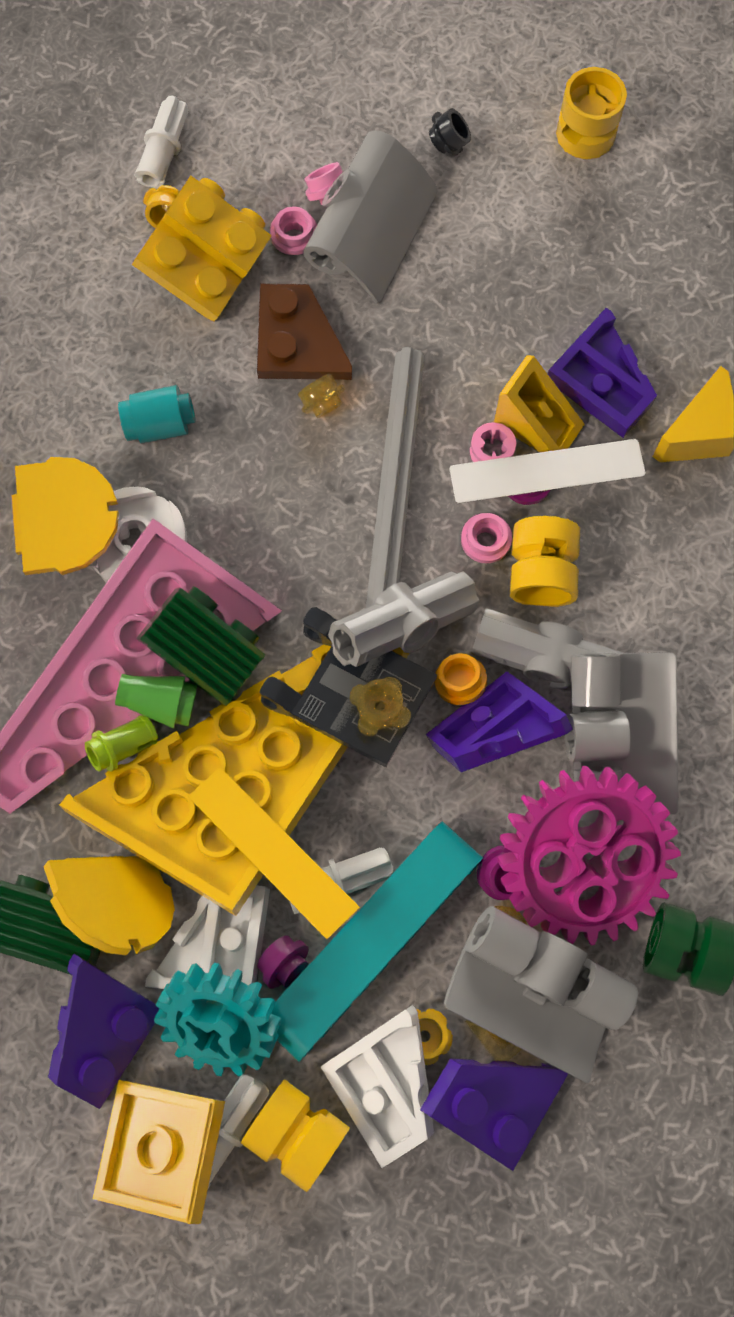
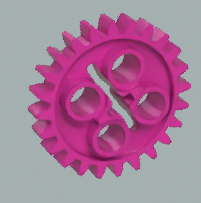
[497,766,681,946]

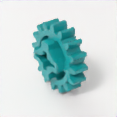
[154,963,281,1077]

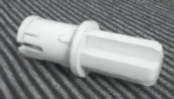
[134,96,188,189]
[290,848,394,914]
[208,1073,269,1188]

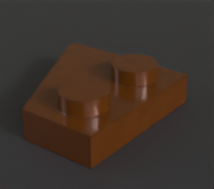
[257,283,352,380]

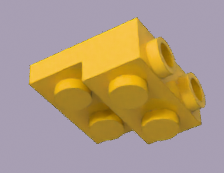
[132,175,272,322]

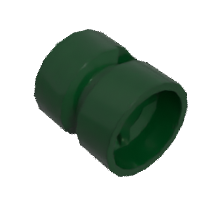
[643,902,734,996]

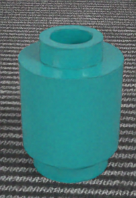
[118,385,196,444]

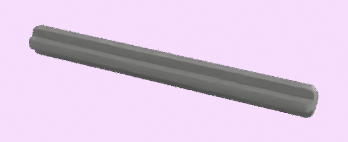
[366,347,424,608]

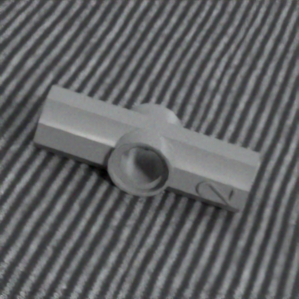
[328,571,480,667]
[471,608,622,689]

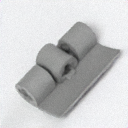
[303,130,438,303]
[565,652,679,822]
[444,906,638,1083]

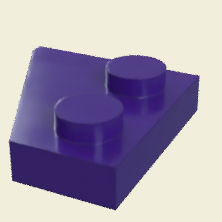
[547,308,657,438]
[426,672,573,772]
[48,953,159,1109]
[420,1059,568,1171]

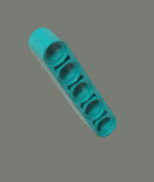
[271,821,483,1062]

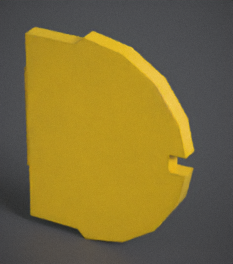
[11,457,119,575]
[43,856,175,955]

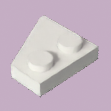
[145,885,270,990]
[321,1005,434,1168]

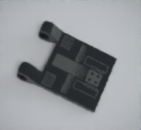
[260,607,438,767]

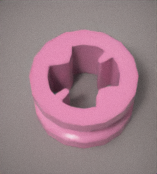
[470,422,516,462]

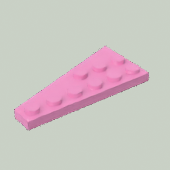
[0,518,282,814]

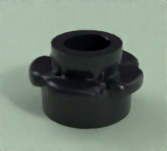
[429,108,471,156]

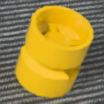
[556,67,627,159]
[510,516,580,607]
[241,1079,350,1192]

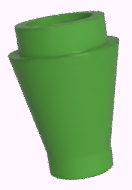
[115,674,198,729]

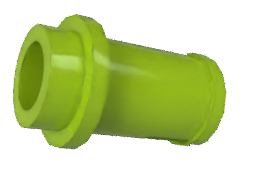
[85,715,158,772]

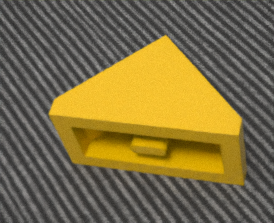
[494,355,585,452]
[652,366,734,463]

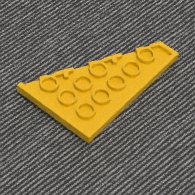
[59,644,410,916]

